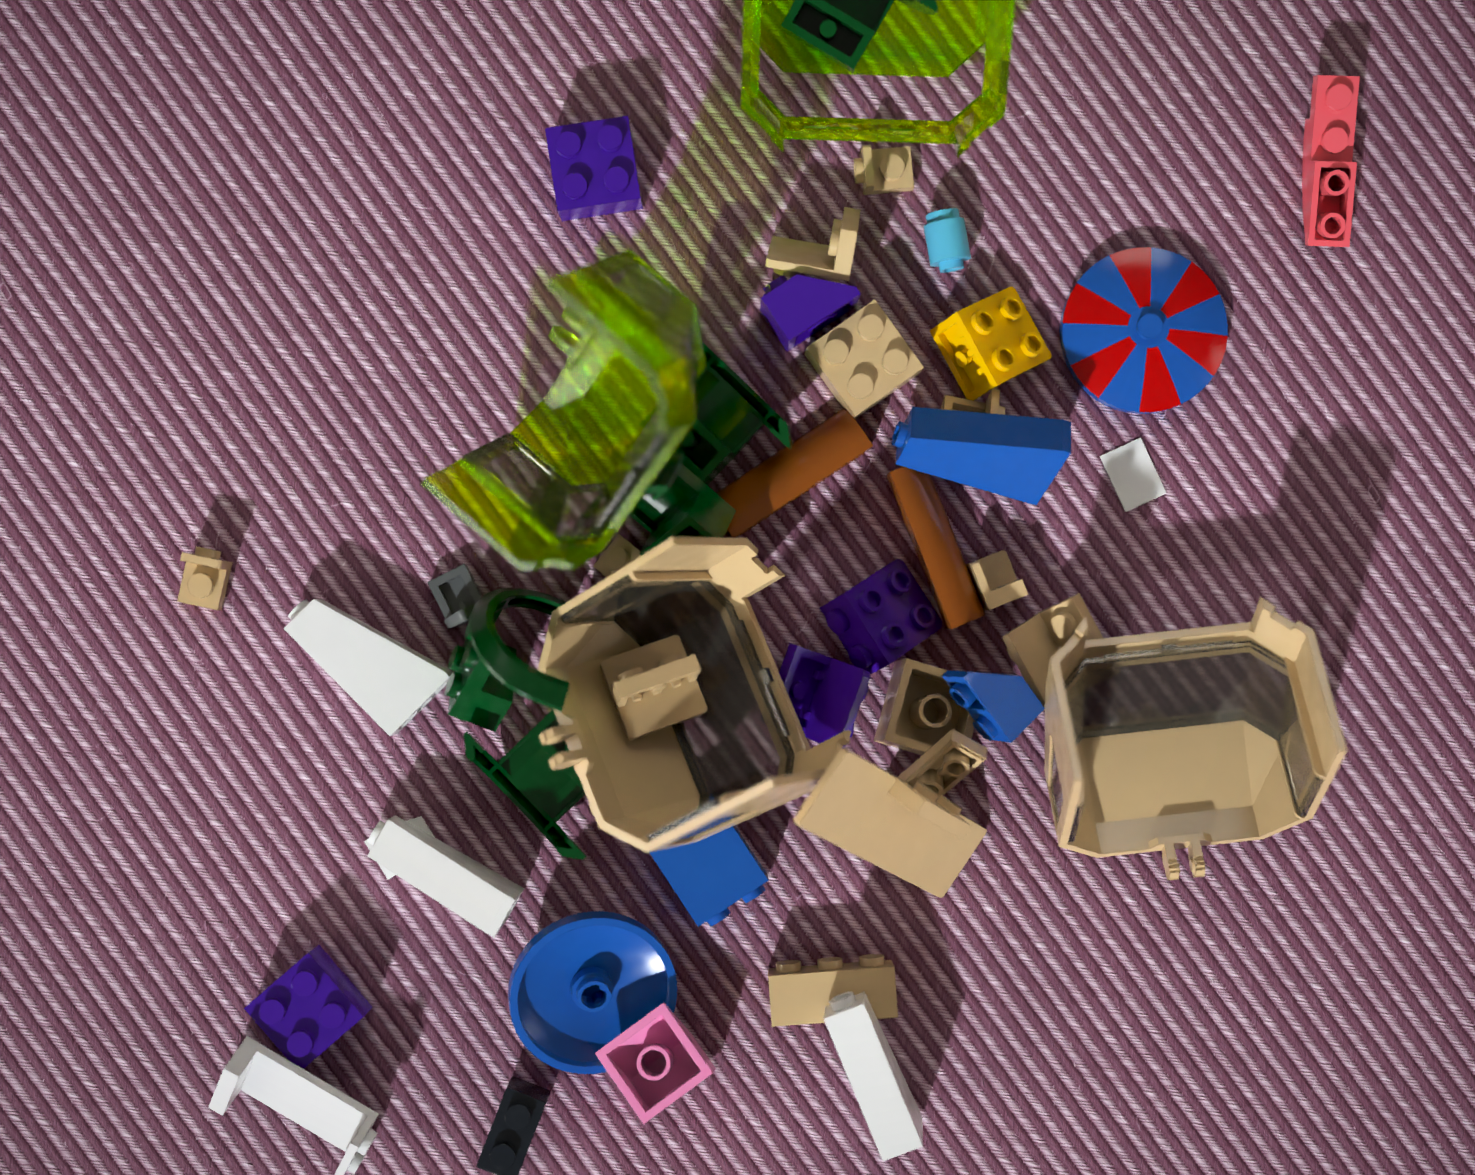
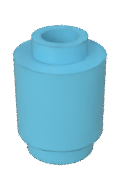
[923,208,971,273]

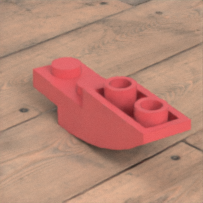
[1302,75,1360,247]

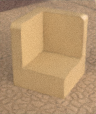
[966,550,1028,610]

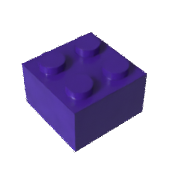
[545,116,643,221]
[244,945,373,1069]

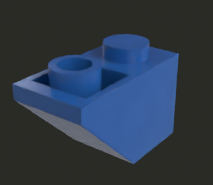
[942,670,1045,743]

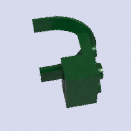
[781,0,938,73]
[641,326,793,485]
[568,448,737,567]
[445,588,569,732]
[463,710,586,860]

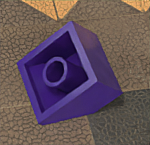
[760,274,861,352]

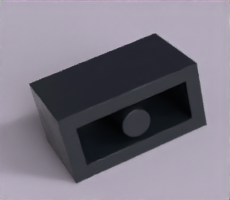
[476,1076,551,1175]

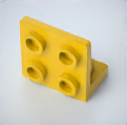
[930,286,1052,401]

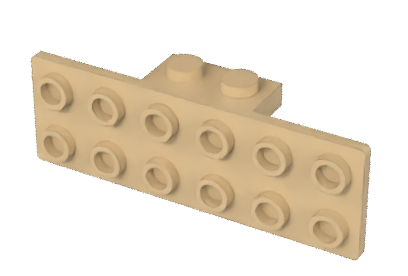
[794,747,987,898]

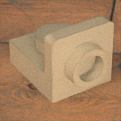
[853,145,914,195]
[177,546,233,610]

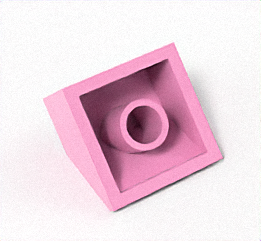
[595,1002,716,1124]

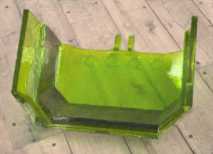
[421,249,706,571]

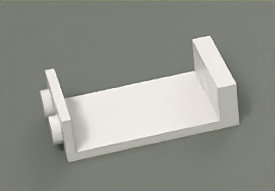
[208,1036,379,1175]

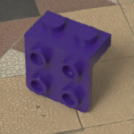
[820,559,942,674]
[762,643,870,747]

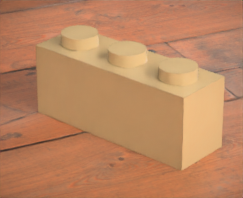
[768,954,898,1027]

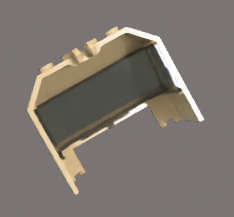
[538,537,851,853]
[1044,597,1347,880]

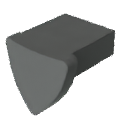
[427,564,482,629]

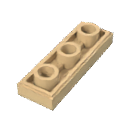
[897,729,987,796]

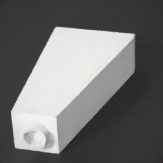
[284,599,452,736]
[367,815,525,937]
[824,991,923,1161]

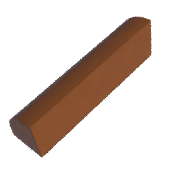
[716,408,873,538]
[886,467,986,629]

